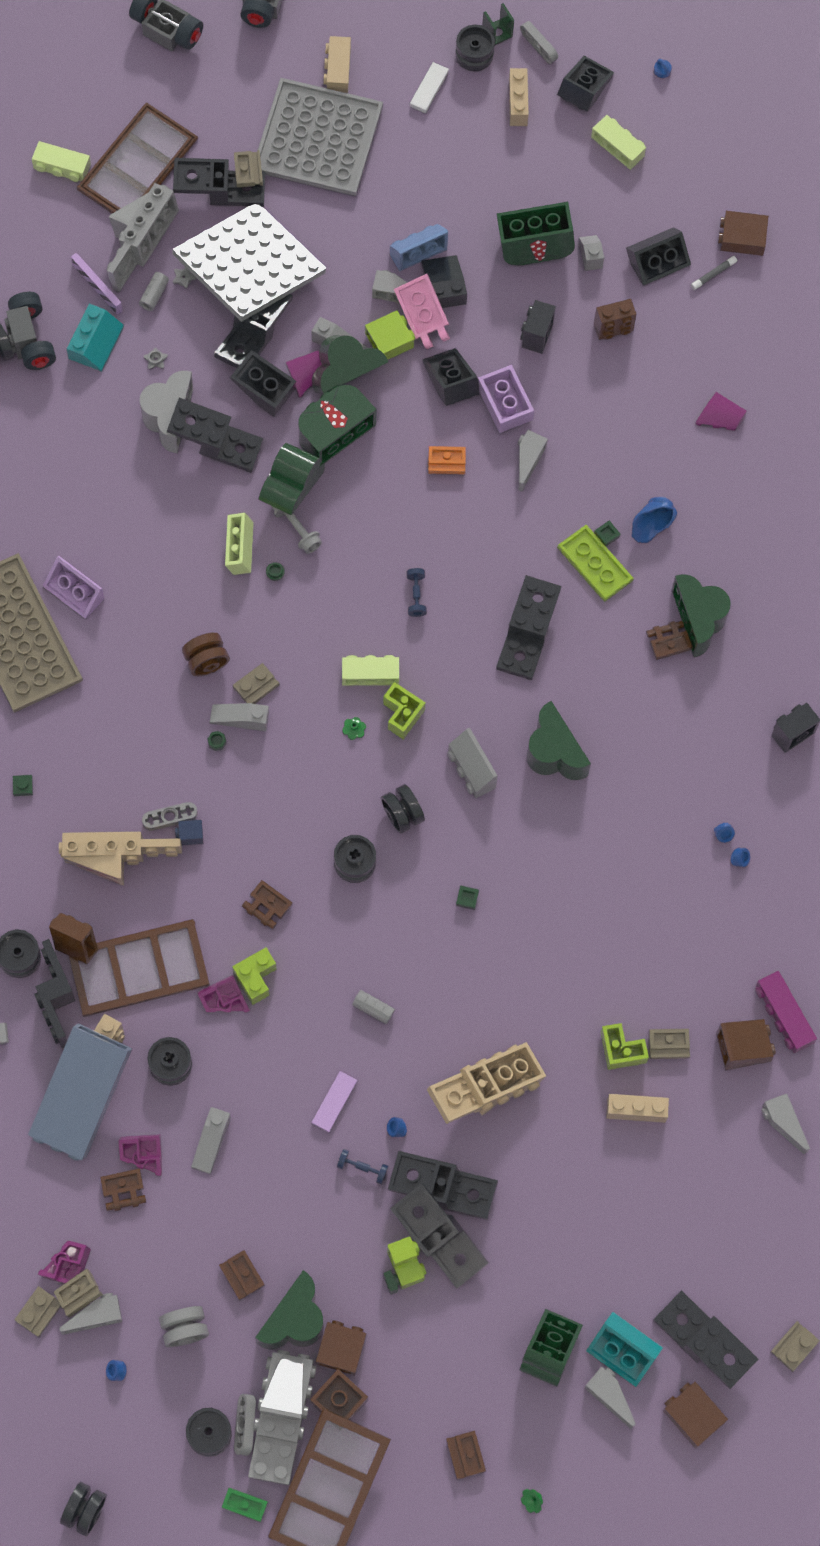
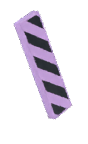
[71,253,122,315]

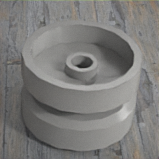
[159,1306,209,1347]

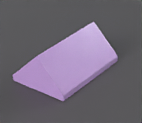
[43,556,104,619]

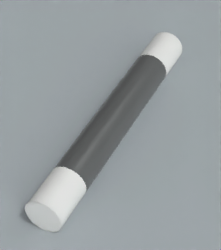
[691,256,737,290]

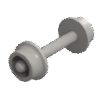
[272,507,322,554]

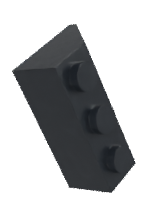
[626,227,691,285]

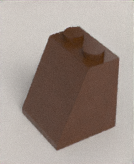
[716,1019,776,1071]

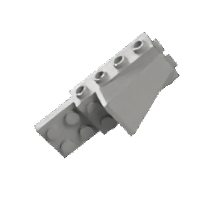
[107,183,179,292]
[248,1350,316,1485]

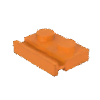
[428,446,466,474]

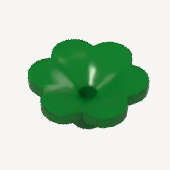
[342,717,366,740]
[521,1489,543,1513]

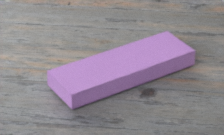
[311,1071,357,1133]

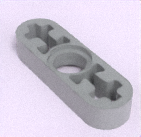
[520,21,558,64]
[142,802,198,831]
[234,1394,256,1456]

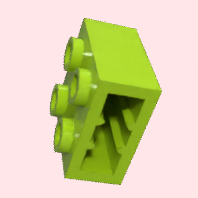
[365,310,415,359]

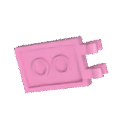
[394,274,450,349]

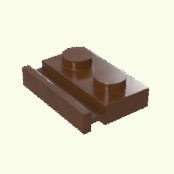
[219,1250,265,1301]
[446,1431,486,1480]

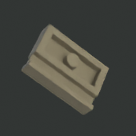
[234,150,263,187]
[233,663,280,704]
[649,1029,690,1059]
[54,1269,103,1317]
[14,1286,61,1337]
[771,1321,820,1372]

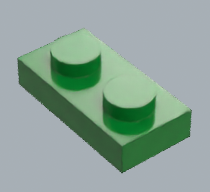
[221,1488,268,1522]

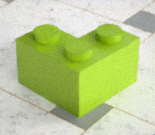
[383,682,426,740]
[232,947,277,1005]
[600,1023,649,1070]
[387,1236,427,1289]

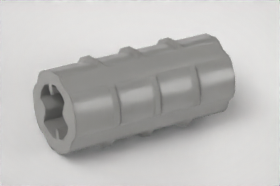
[139,272,169,311]
[352,990,395,1024]

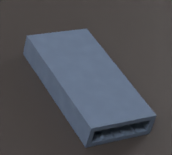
[28,1024,132,1161]

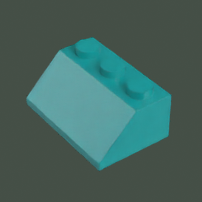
[66,303,124,372]
[586,1312,663,1387]

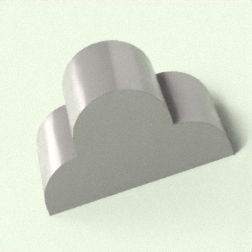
[140,371,194,453]

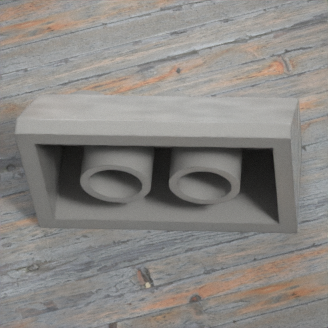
[447,728,498,798]

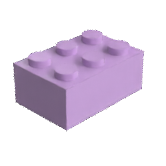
[478,365,534,433]

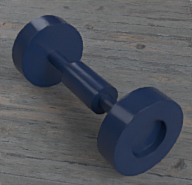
[406,568,427,617]
[337,1149,389,1185]

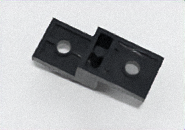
[173,158,265,207]
[214,294,293,368]
[167,397,263,473]
[496,575,562,680]
[34,939,75,1048]
[388,1151,498,1220]
[390,1183,489,1288]
[653,1290,759,1389]

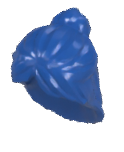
[631,497,677,543]

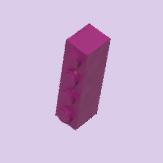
[755,970,817,1054]

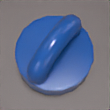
[654,58,672,78]
[714,823,735,843]
[730,847,751,867]
[387,1117,407,1138]
[106,1360,127,1381]

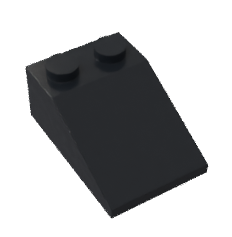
[557,56,614,112]
[421,255,467,308]
[422,348,480,406]
[230,350,297,417]

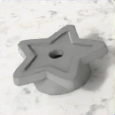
[173,268,196,288]
[144,348,168,369]

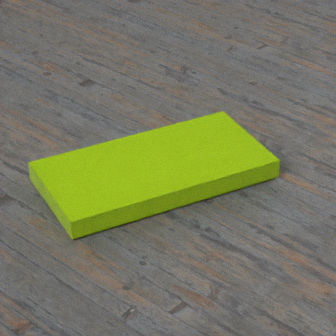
[557,525,634,602]

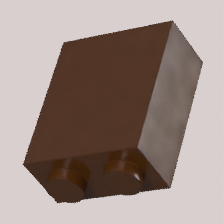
[718,210,769,256]
[663,1382,728,1449]

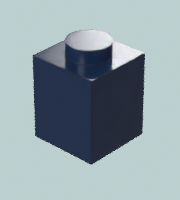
[175,820,204,846]

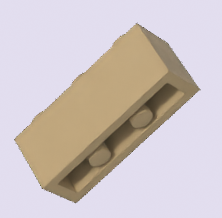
[324,36,351,93]
[509,68,529,126]
[606,1094,669,1123]

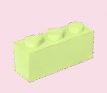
[591,115,646,170]
[32,141,91,182]
[225,513,254,575]
[342,655,399,686]

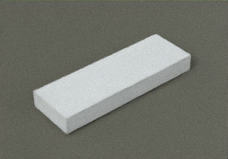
[410,62,449,113]

